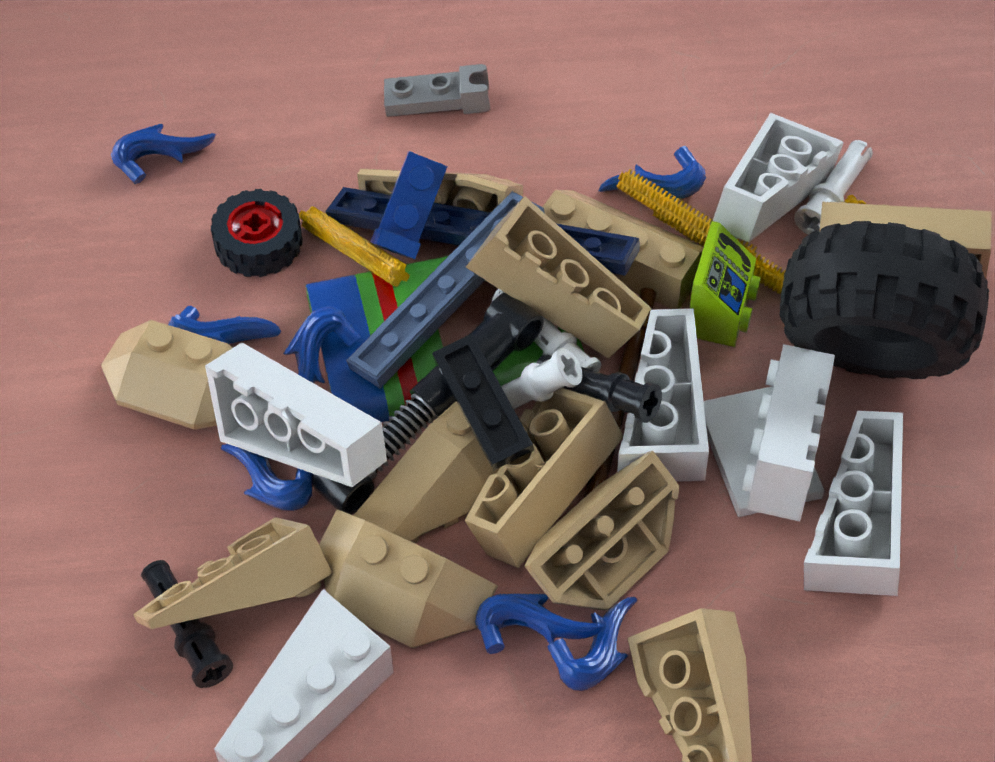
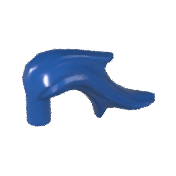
[111,124,216,184]
[598,146,706,201]
[283,305,361,383]
[168,306,281,344]
[221,444,314,511]
[475,594,603,654]
[547,597,638,691]

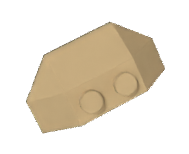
[101,320,233,430]
[524,451,680,610]
[319,510,498,648]

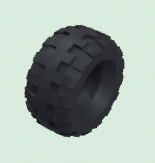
[779,221,989,379]

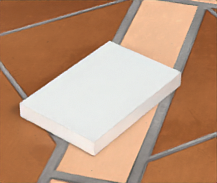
[704,386,824,517]

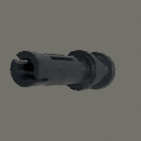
[536,354,662,423]
[141,560,233,688]

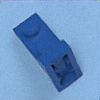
[371,151,448,259]

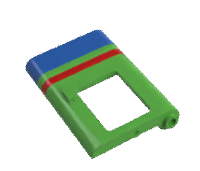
[305,256,584,422]

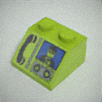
[690,221,761,347]

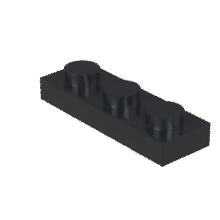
[432,333,534,471]

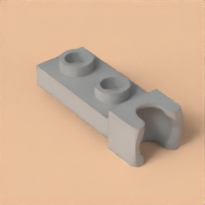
[384,64,490,117]

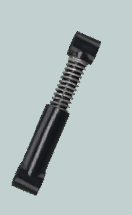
[312,293,544,515]

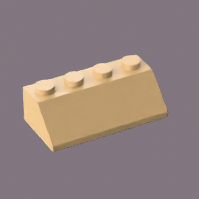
[543,190,704,309]

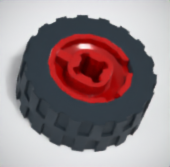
[211,189,303,277]

